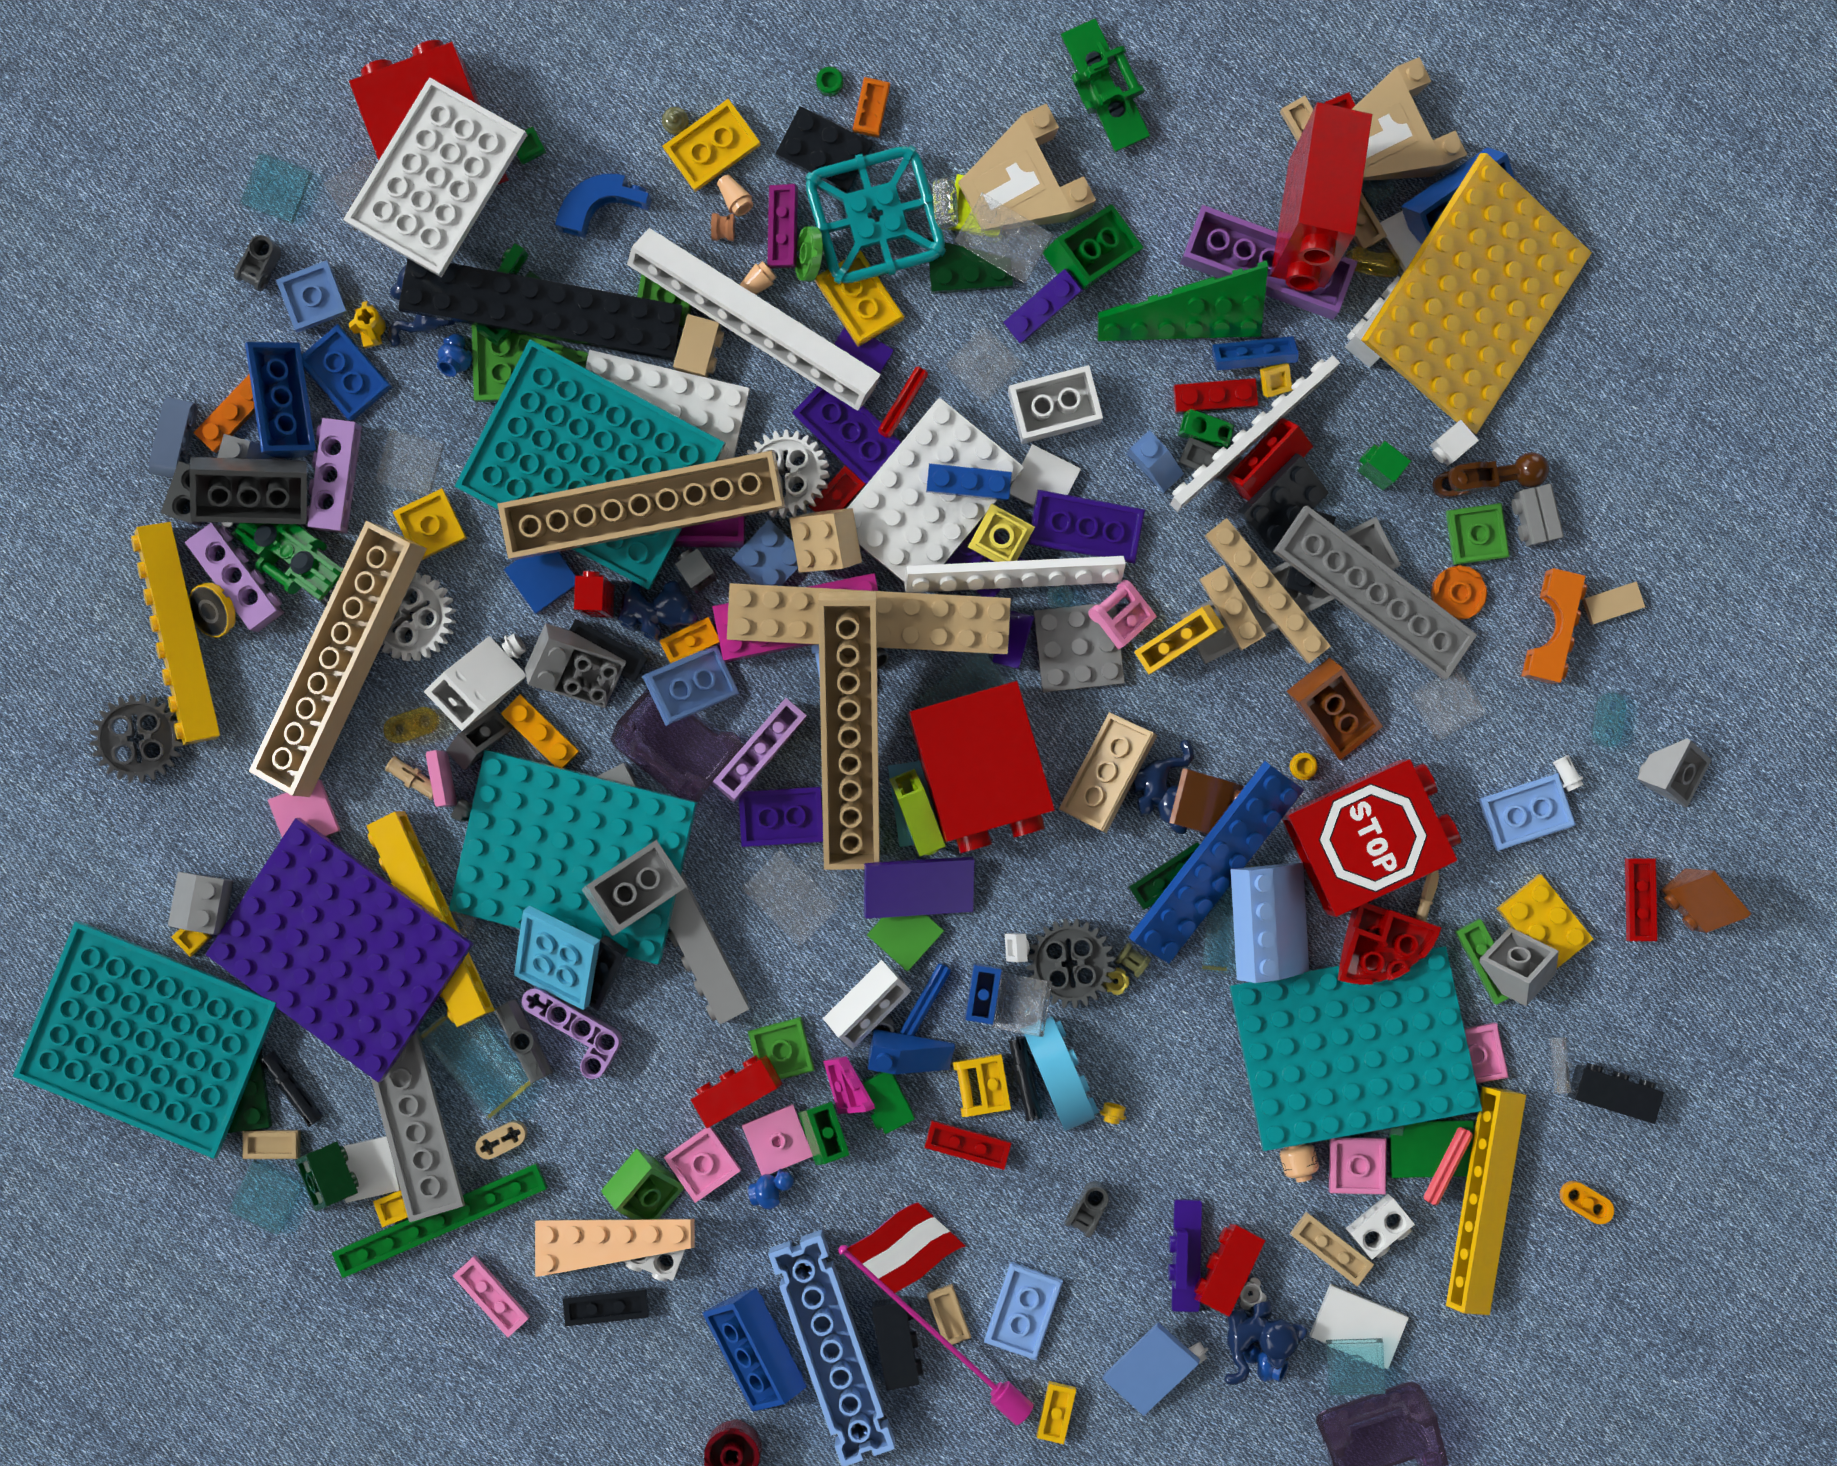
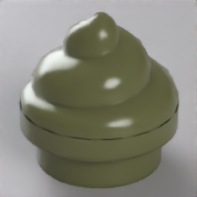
[662,106,689,135]

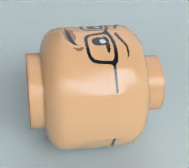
[1279,1143,1319,1182]

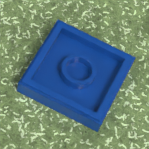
[504,552,576,614]

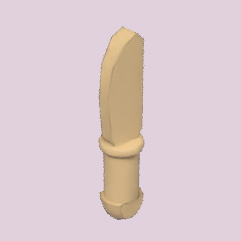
[1415,870,1439,922]

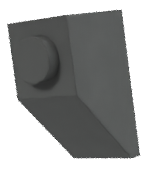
[675,548,718,594]
[446,709,512,771]

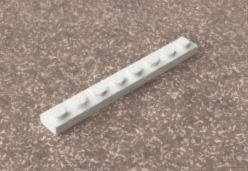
[1170,355,1340,512]
[904,556,1126,593]

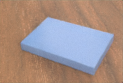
[1478,773,1576,851]
[984,1261,1063,1360]

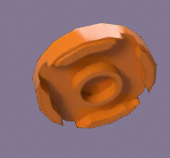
[1431,565,1487,620]

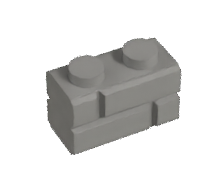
[1511,484,1564,547]

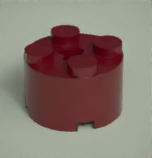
[704,1419,762,1466]

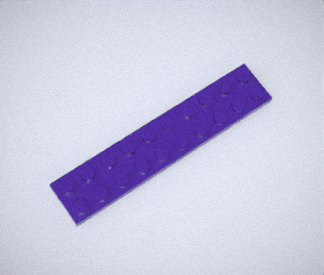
[792,386,1024,597]

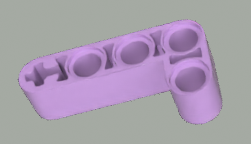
[522,987,622,1079]

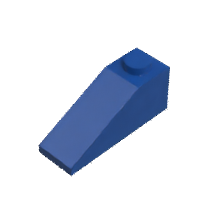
[868,1029,955,1074]

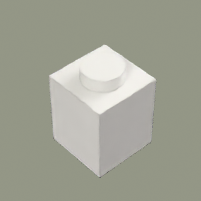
[1430,420,1479,466]

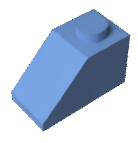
[1127,430,1184,493]

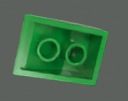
[1042,204,1144,292]

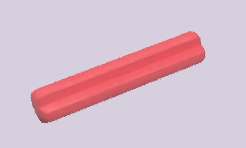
[1424,1127,1473,1206]

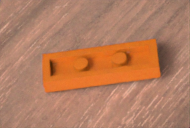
[193,374,255,453]

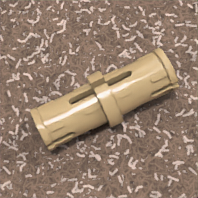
[385,756,434,800]

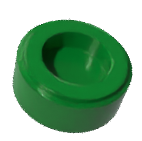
[816,67,843,97]

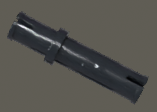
[1008,1036,1043,1121]
[259,1051,324,1127]

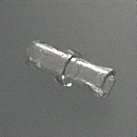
[1549,1037,1572,1094]

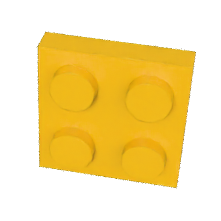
[393,488,467,561]

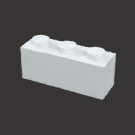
[823,960,912,1049]

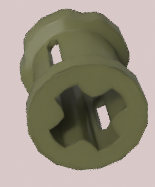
[1115,942,1151,978]

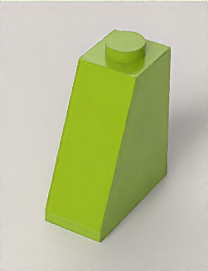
[889,769,945,856]

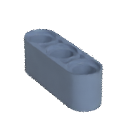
[149,397,198,478]

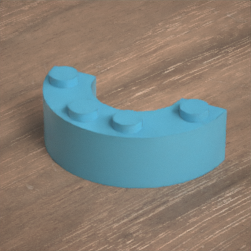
[1022,1017,1099,1131]

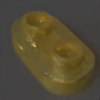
[1345,247,1400,277]
[383,707,439,744]

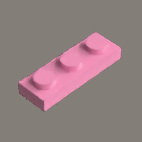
[453,1255,530,1337]

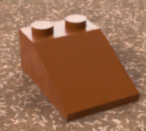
[1286,657,1383,760]
[1169,768,1244,834]
[1660,868,1751,933]

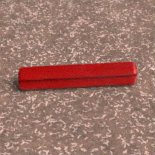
[878,366,928,438]

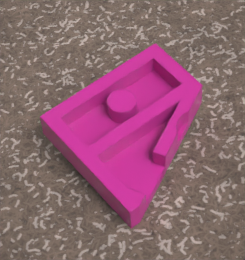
[823,1056,875,1114]

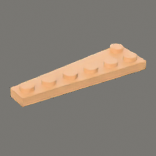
[535,1219,695,1277]

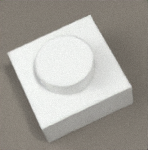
[1005,933,1030,962]

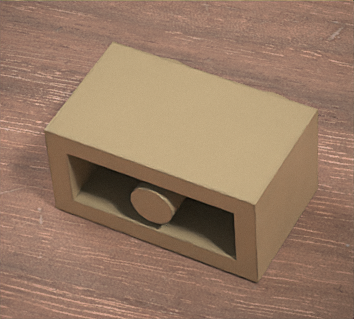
[673,314,724,378]

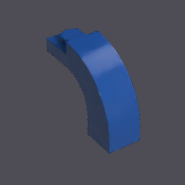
[555,174,652,238]

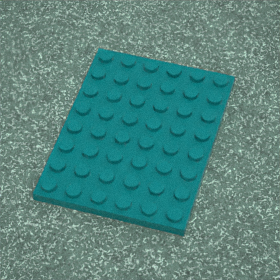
[454,339,726,590]
[449,750,698,965]
[13,921,277,1159]
[1229,946,1482,1151]

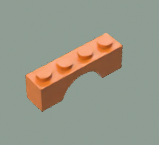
[1521,568,1587,684]

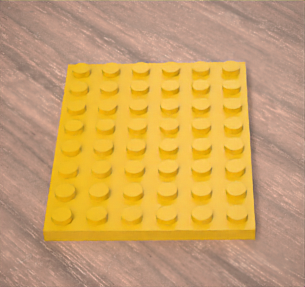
[1361,153,1592,435]

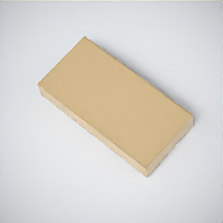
[1582,581,1645,625]
[242,1130,301,1159]
[927,1283,971,1345]

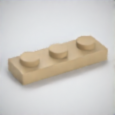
[1199,565,1266,650]
[1290,1212,1374,1287]

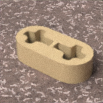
[475,1120,527,1159]

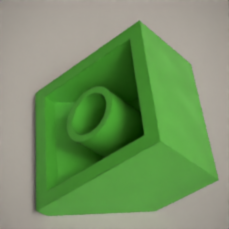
[601,1149,684,1219]

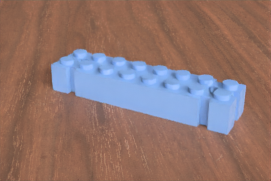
[768,1229,895,1466]

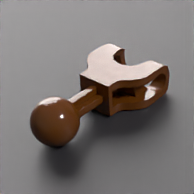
[1433,452,1549,498]

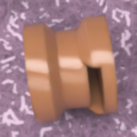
[711,213,735,241]

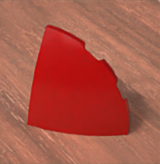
[1338,903,1442,984]

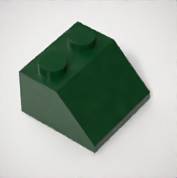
[295,1141,359,1212]

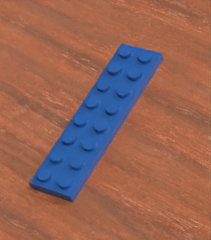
[1129,761,1304,964]

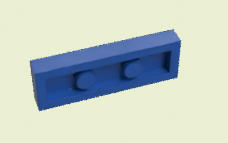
[1212,336,1299,371]
[926,463,1012,501]

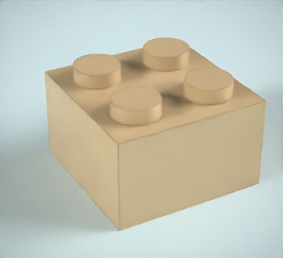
[789,508,862,572]

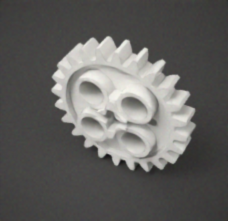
[747,430,830,519]
[382,572,456,661]

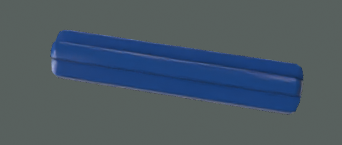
[900,963,951,1036]

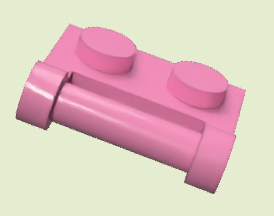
[1088,580,1157,650]

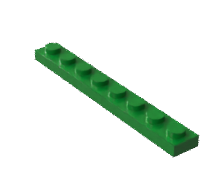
[332,1162,548,1278]

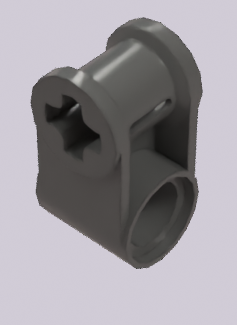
[234,235,281,292]
[1064,1181,1109,1238]

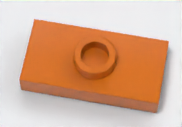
[852,77,891,138]

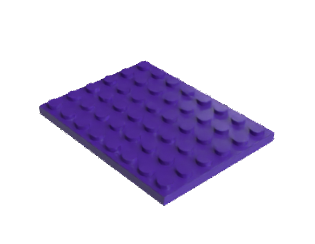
[205,818,474,1083]

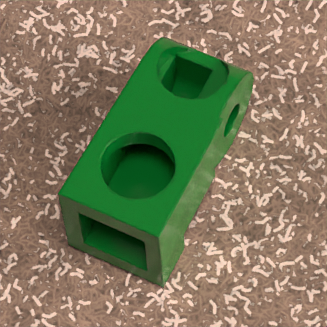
[1177,409,1235,448]

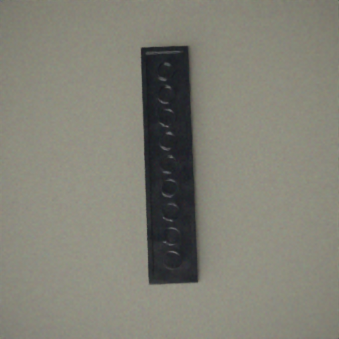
[398,258,682,361]

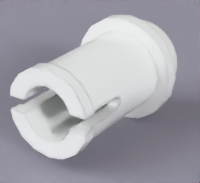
[1552,755,1584,792]

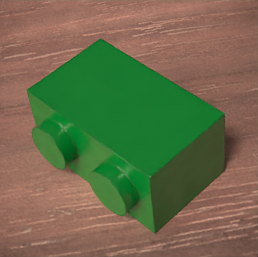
[1357,441,1411,491]
[861,1072,915,1134]
[798,1102,850,1165]

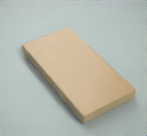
[1059,712,1157,833]

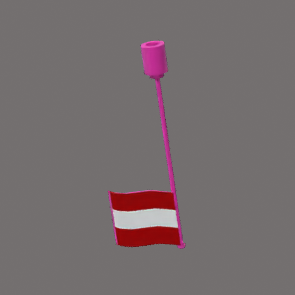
[838,1202,1034,1425]

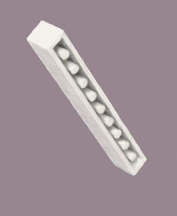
[627,228,881,411]

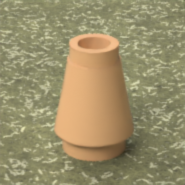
[717,174,753,217]
[740,261,777,295]

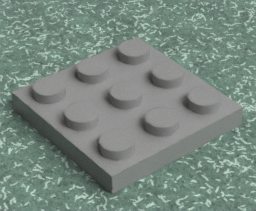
[1033,603,1125,693]

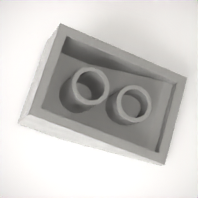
[582,840,687,936]

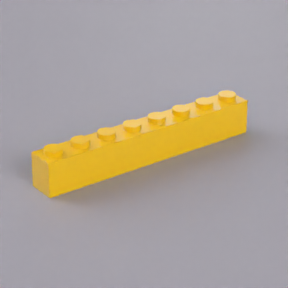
[131,522,220,745]
[366,811,495,1027]
[1446,1086,1526,1315]

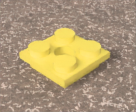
[968,503,1035,562]

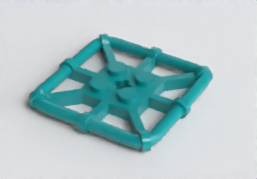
[805,145,946,284]

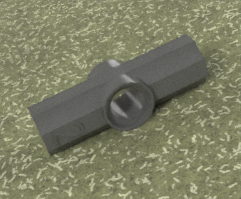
[495,998,553,1084]

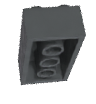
[190,457,307,524]

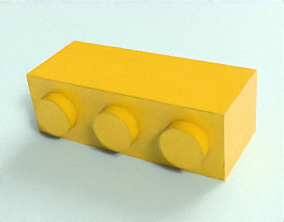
[1134,604,1224,675]

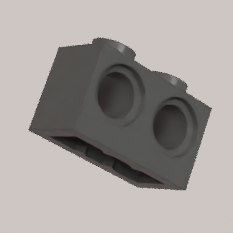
[161,461,202,527]

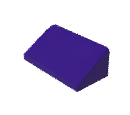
[992,610,1034,670]

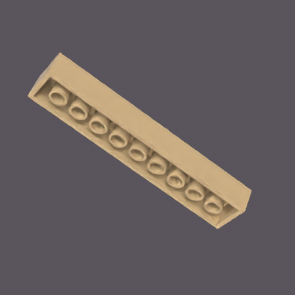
[498,450,785,560]
[249,521,427,797]
[727,583,1011,654]
[818,591,880,870]

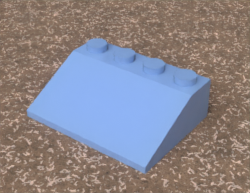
[1231,862,1309,983]

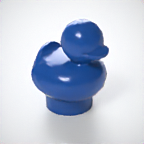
[437,333,472,377]
[748,1169,794,1210]
[1243,1344,1289,1382]

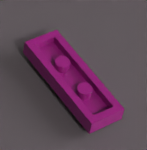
[767,184,798,269]

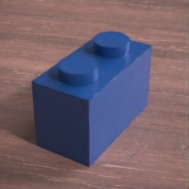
[965,963,1002,1025]

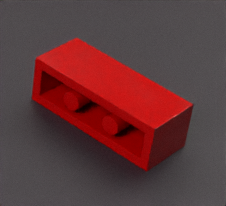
[1227,417,1314,501]
[574,571,615,618]
[690,1055,783,1128]
[1194,1224,1266,1317]

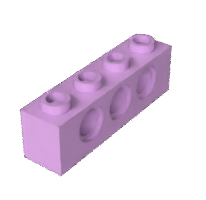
[306,418,362,534]
[185,523,284,632]
[713,698,807,803]

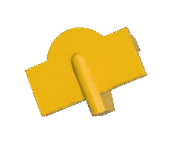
[349,301,386,349]

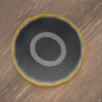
[189,583,236,637]

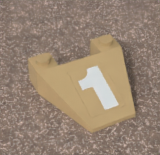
[1352,57,1467,181]
[958,103,1096,231]

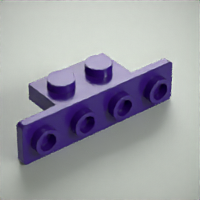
[1168,1199,1202,1312]

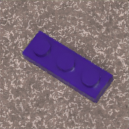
[1003,269,1084,343]

